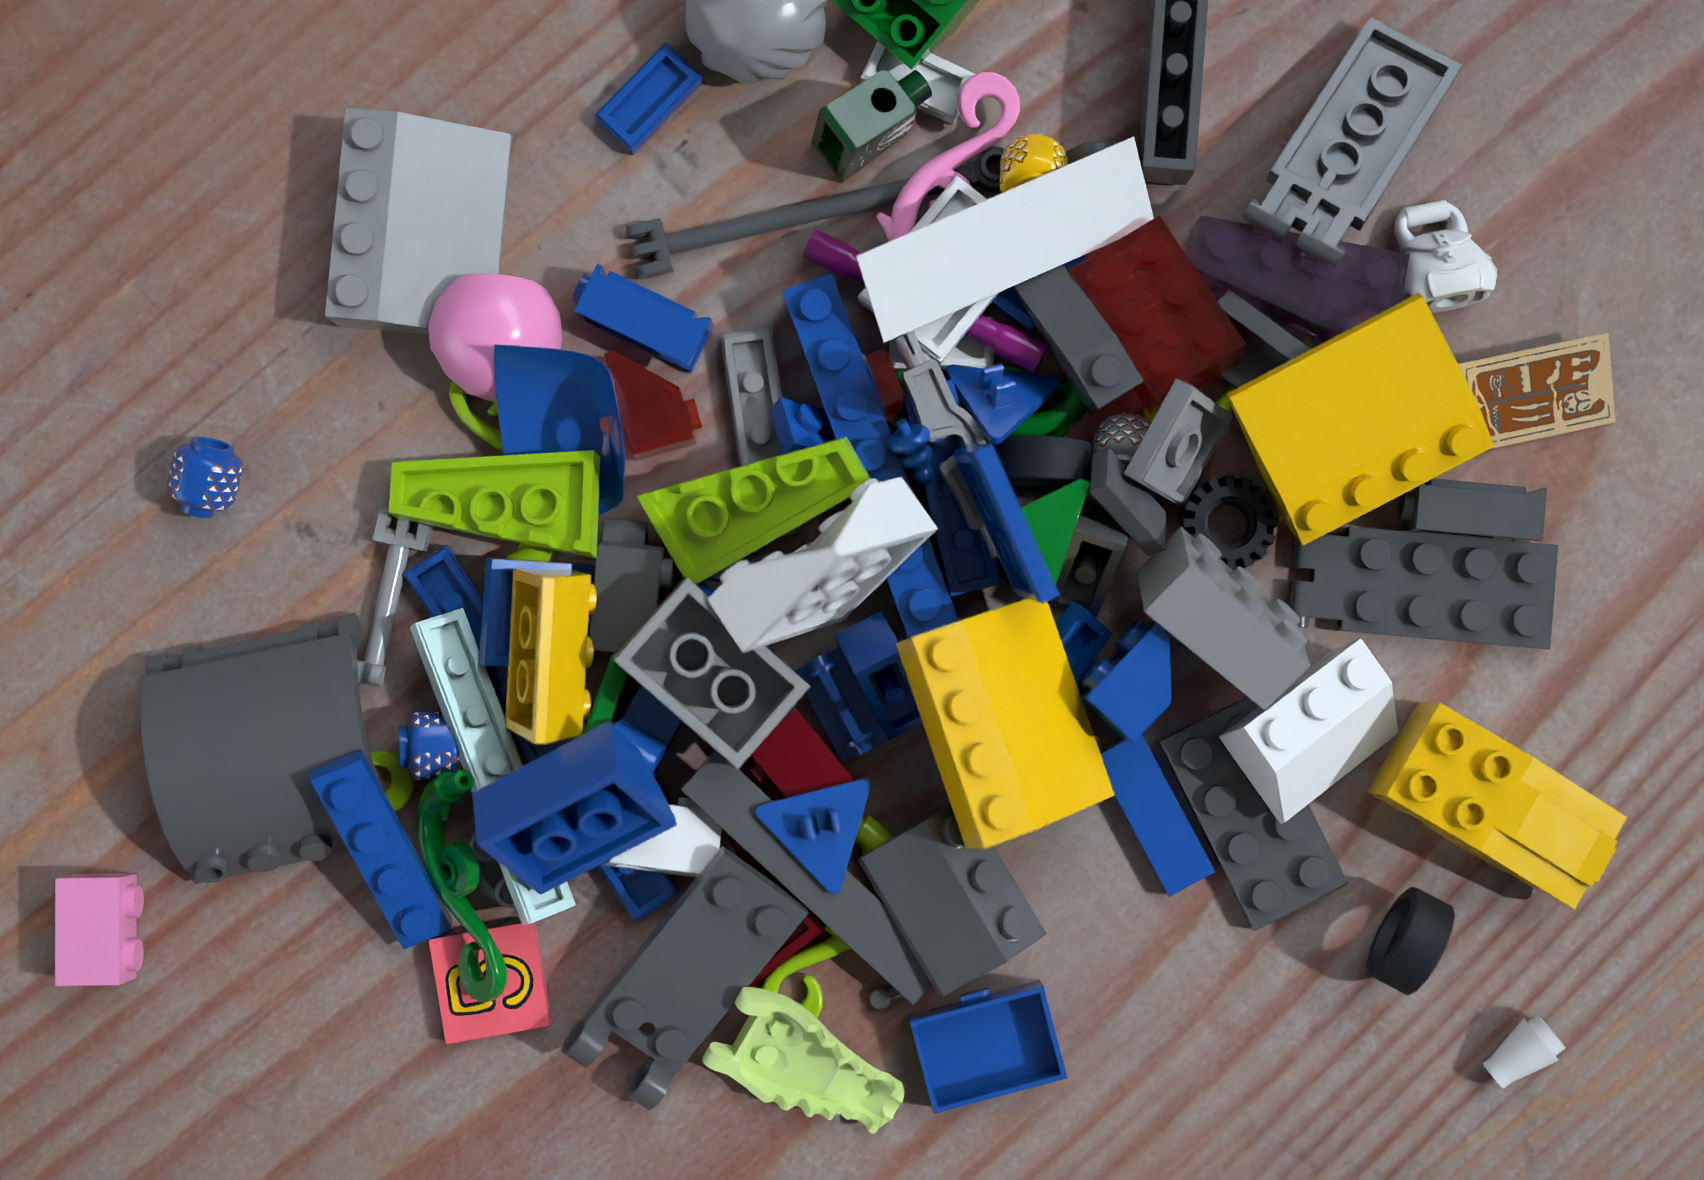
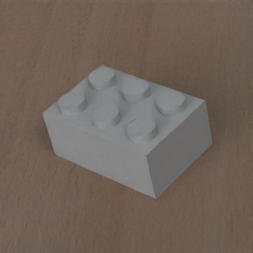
[1138,527,1311,710]
[613,577,810,768]

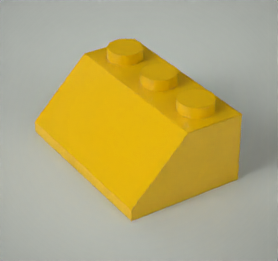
[505,568,596,744]

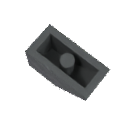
[1048,492,1128,618]

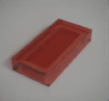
[866,349,904,423]

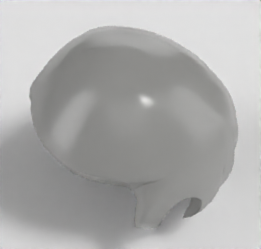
[683,0,828,83]

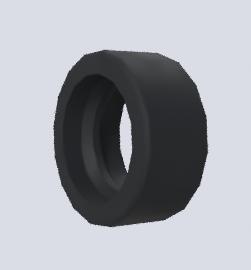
[992,435,1092,489]
[1366,887,1455,995]

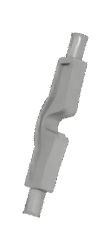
[893,331,998,558]

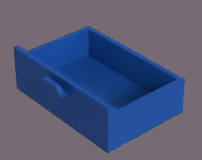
[908,980,1068,1114]

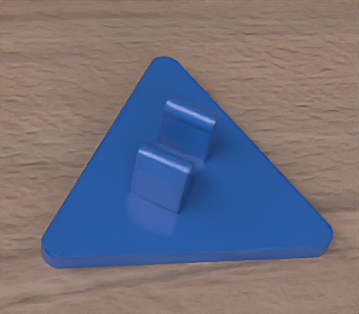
[945,364,1060,444]
[755,779,870,894]

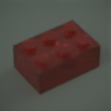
[1069,215,1246,416]

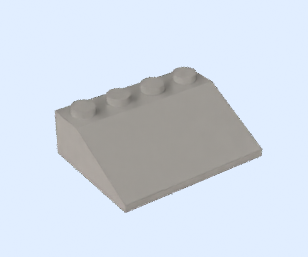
[325,107,513,335]

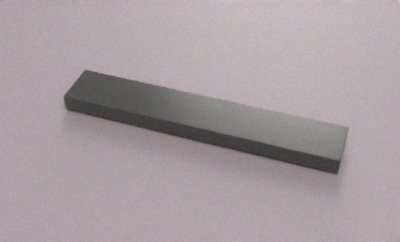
[680,749,932,1005]

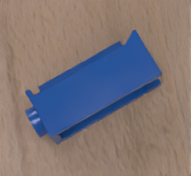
[572,263,714,373]

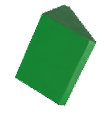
[1021,479,1090,585]

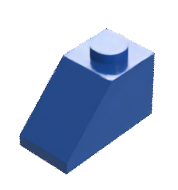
[835,611,923,740]

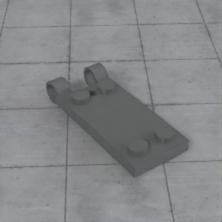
[562,846,808,1110]

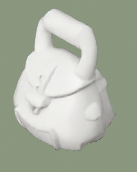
[1394,200,1497,313]

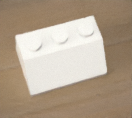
[1219,638,1398,824]

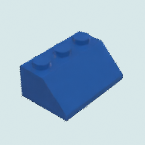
[472,721,677,895]

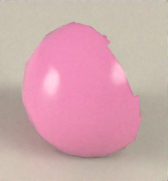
[428,273,563,401]

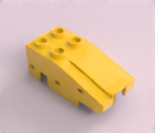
[1366,702,1627,910]

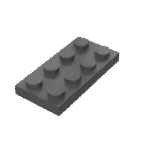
[1157,696,1348,931]

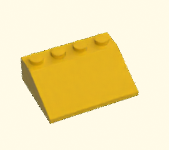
[1226,293,1494,546]
[896,599,1115,849]

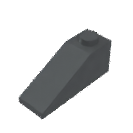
[1012,264,1143,415]

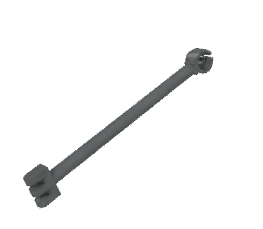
[626,146,1005,279]

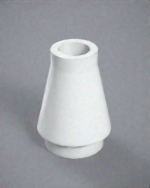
[1482,1014,1566,1089]

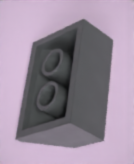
[857,802,1046,997]

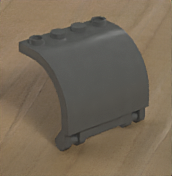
[140,613,382,884]

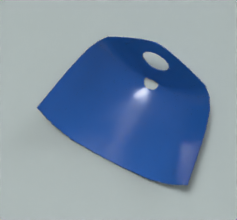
[494,344,625,515]

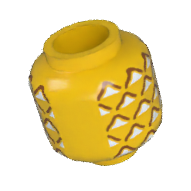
[1000,134,1068,193]

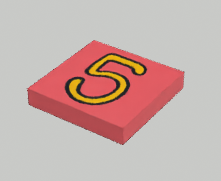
[429,922,553,1044]

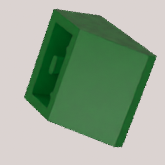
[832,0,979,70]

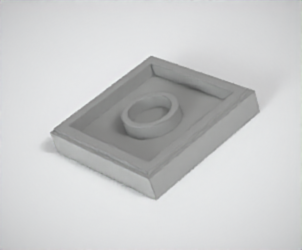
[1124,378,1233,507]

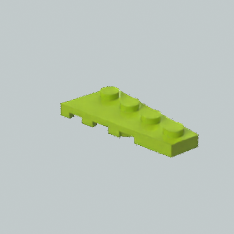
[637,436,871,585]
[389,450,600,559]

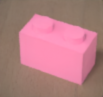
[55,873,144,986]

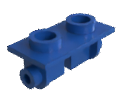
[794,647,889,764]

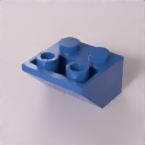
[1077,620,1171,743]

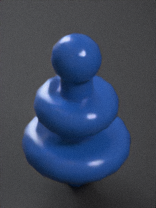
[887,419,934,485]

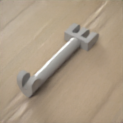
[357,505,433,687]

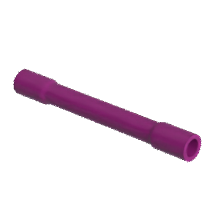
[803,229,1049,374]

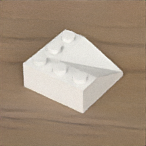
[707,477,938,653]

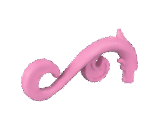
[877,72,1020,242]

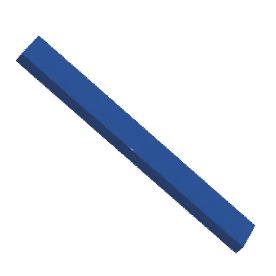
[403,545,681,923]

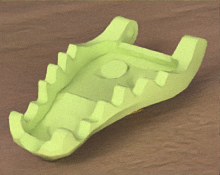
[702,987,905,1134]

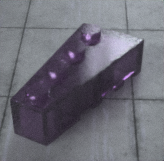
[1182,215,1410,343]

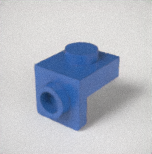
[770,397,833,456]

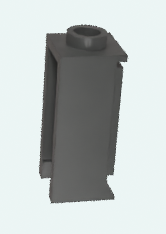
[1397,478,1547,542]

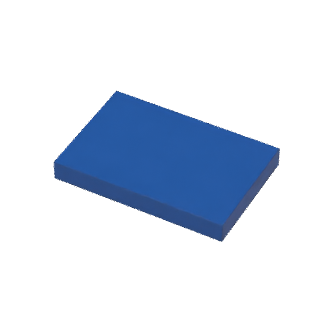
[953,443,1059,604]

